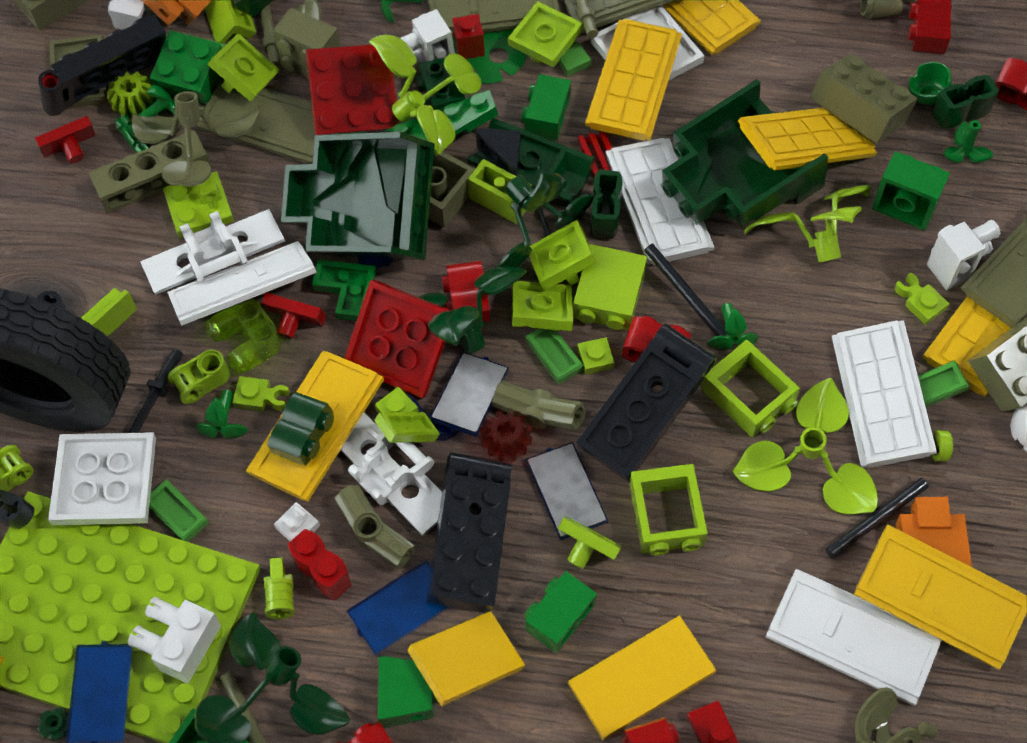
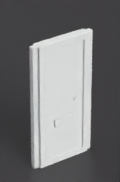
[605,138,715,265]
[167,241,316,326]
[832,320,937,468]
[766,569,942,706]

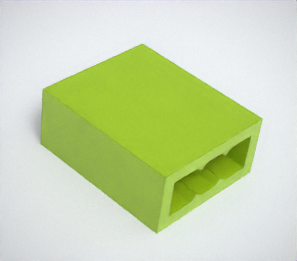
[573,244,647,330]

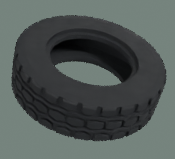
[0,288,131,432]

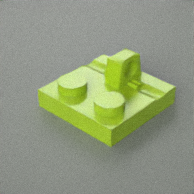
[508,1,583,68]
[207,33,280,102]
[163,171,234,239]
[529,220,596,290]
[512,281,573,331]

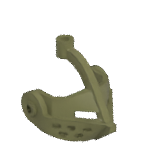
[855,687,937,743]

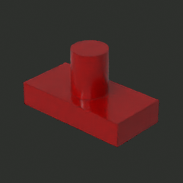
[35,116,96,164]
[261,292,327,339]
[687,700,739,743]

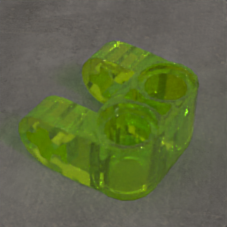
[205,299,281,374]

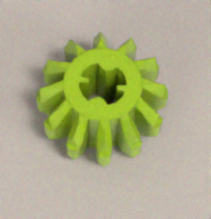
[107,71,155,116]

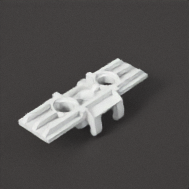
[140,209,285,295]
[341,413,442,536]

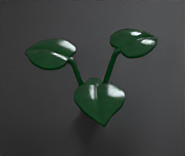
[494,171,594,268]
[418,266,527,354]
[195,612,351,743]

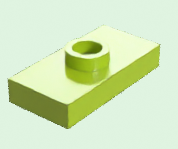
[374,412,440,443]

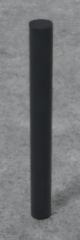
[644,243,727,336]
[825,478,929,559]

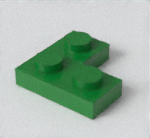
[312,260,376,321]

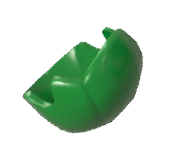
[908,62,952,106]

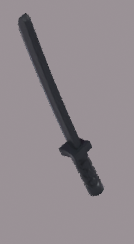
[128,349,183,433]

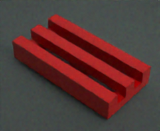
[577,131,612,180]

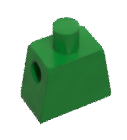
[378,656,438,728]

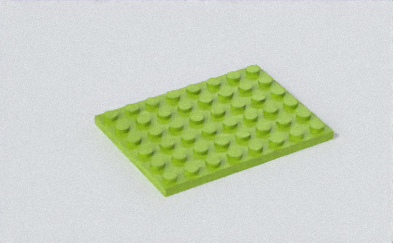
[0,491,261,743]

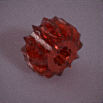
[480,409,532,462]

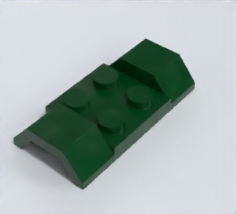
[467,118,594,203]

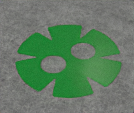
[452,29,526,84]

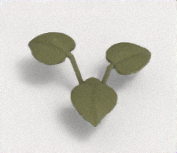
[132,92,259,186]

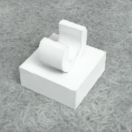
[274,502,320,541]

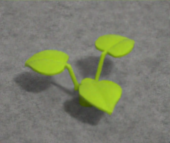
[369,35,482,156]
[744,185,872,262]
[733,378,878,515]

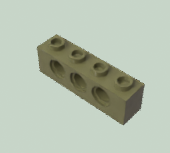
[89,130,212,214]

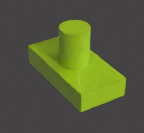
[557,515,622,569]

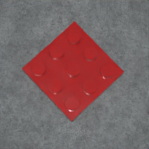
[306,44,399,135]
[344,280,451,398]

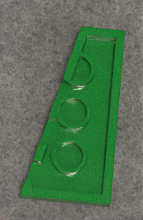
[386,90,499,141]

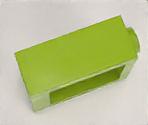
[701,340,800,438]
[629,464,708,556]

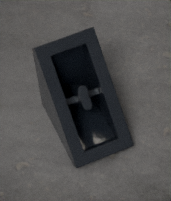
[476,128,521,176]

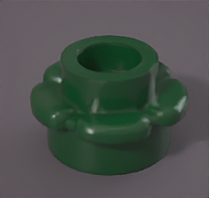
[38,708,72,741]

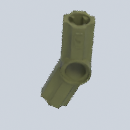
[492,380,586,430]
[334,485,415,570]

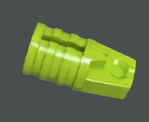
[264,557,295,620]

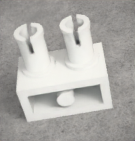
[400,9,455,69]
[927,220,1000,291]
[128,596,221,684]

